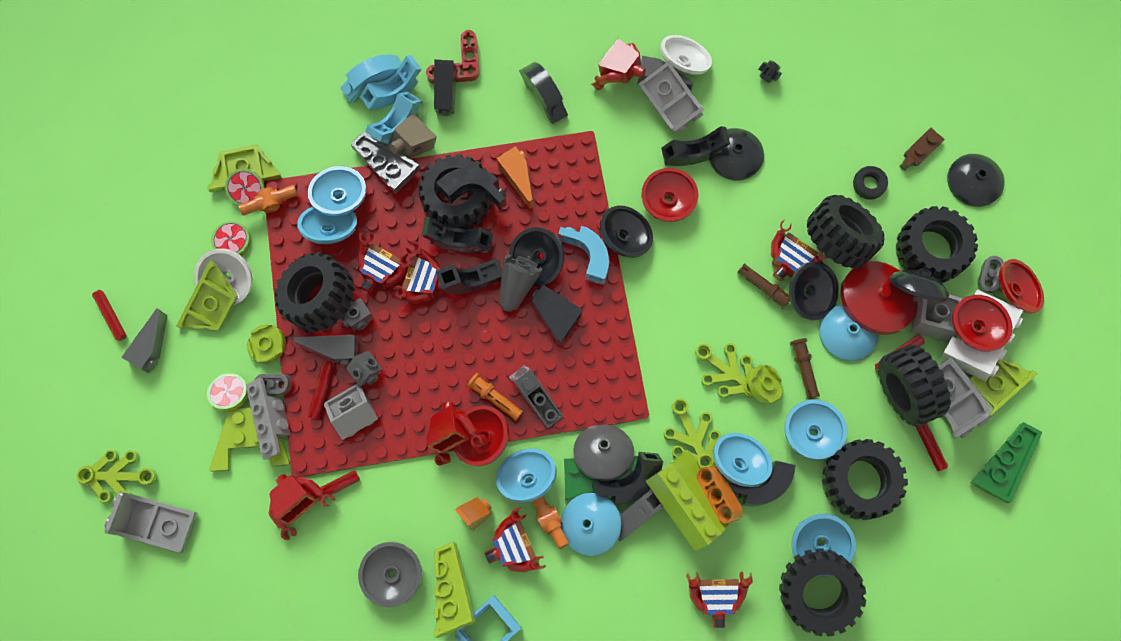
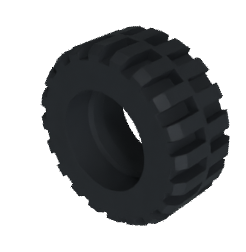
[418,154,493,229]
[807,195,885,268]
[896,206,978,283]
[275,253,355,332]
[878,345,951,426]
[822,439,908,520]
[779,549,866,637]

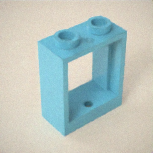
[455,595,522,641]

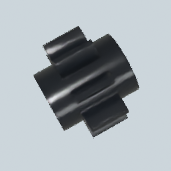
[758,60,782,83]

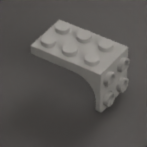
[639,61,705,133]
[938,357,993,439]
[104,492,197,553]

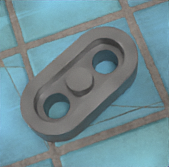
[978,256,1004,294]
[255,374,292,395]

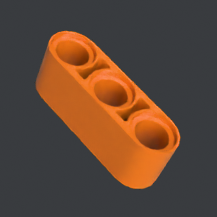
[697,466,743,524]

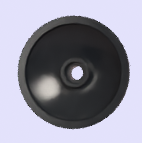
[709,128,764,181]
[947,154,1005,207]
[600,206,653,258]
[509,227,565,286]
[789,262,839,320]
[889,268,950,301]

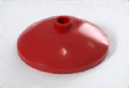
[641,168,699,222]
[999,259,1044,314]
[952,295,1013,352]
[453,405,509,467]

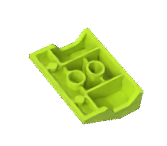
[646,450,732,551]

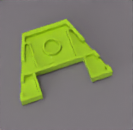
[209,408,291,472]

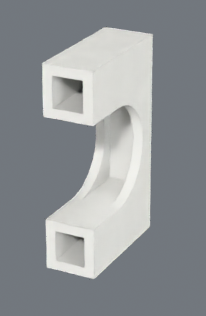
[940,290,1023,382]

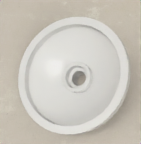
[660,35,712,75]
[194,249,253,305]

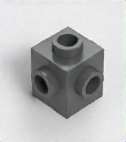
[342,298,374,331]
[346,351,383,386]

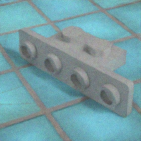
[246,378,290,460]

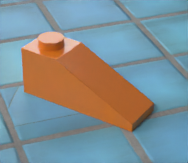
[497,146,533,209]
[455,497,492,530]

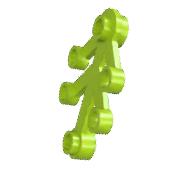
[695,343,754,398]
[663,398,721,468]
[76,450,157,503]

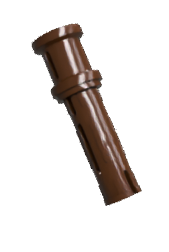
[737,263,790,310]
[790,338,820,399]

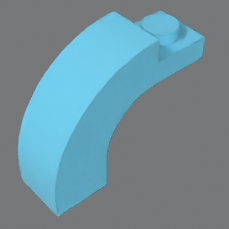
[340,54,402,103]
[360,55,422,110]
[365,91,422,145]
[558,226,609,285]

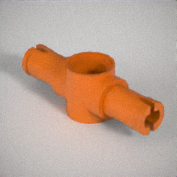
[239,185,298,216]
[532,496,569,549]

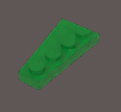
[970,422,1042,503]
[564,456,638,500]

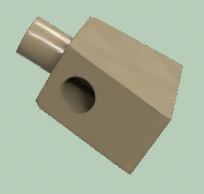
[389,113,437,158]

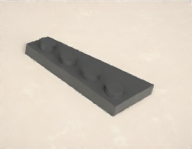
[351,132,420,194]

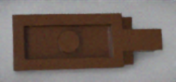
[900,128,945,171]

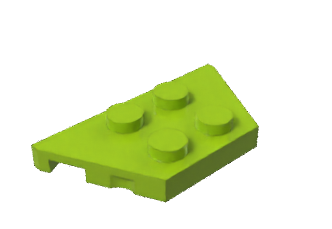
[207,145,282,193]
[176,261,238,330]
[969,358,1038,415]

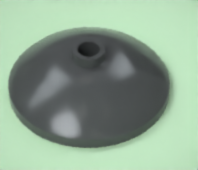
[573,424,634,481]
[358,542,422,607]

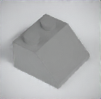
[911,294,963,342]
[324,383,378,440]

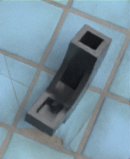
[519,62,568,124]
[661,126,730,166]
[436,168,507,210]
[421,217,493,253]
[436,258,502,294]
[592,452,663,504]
[728,460,796,506]

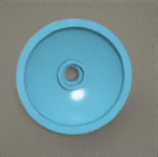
[308,166,366,216]
[298,207,357,244]
[819,305,879,361]
[785,400,847,460]
[713,433,772,487]
[496,448,556,503]
[561,493,622,556]
[791,513,856,577]

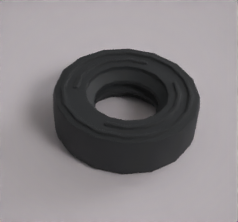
[853,166,888,199]

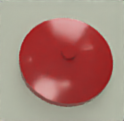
[840,261,918,335]

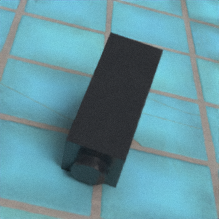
[434,59,457,116]
[531,285,583,346]

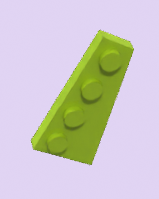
[434,542,476,638]

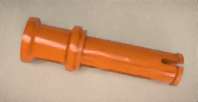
[466,373,523,421]

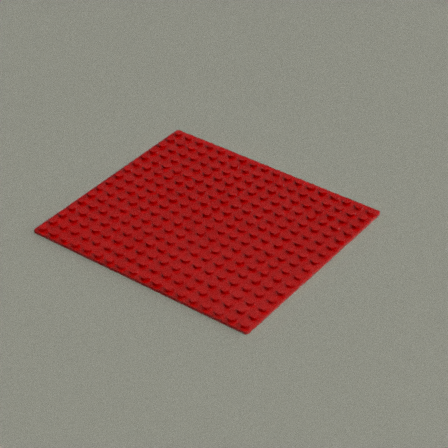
[264,131,649,478]

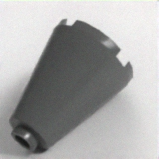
[499,255,542,312]

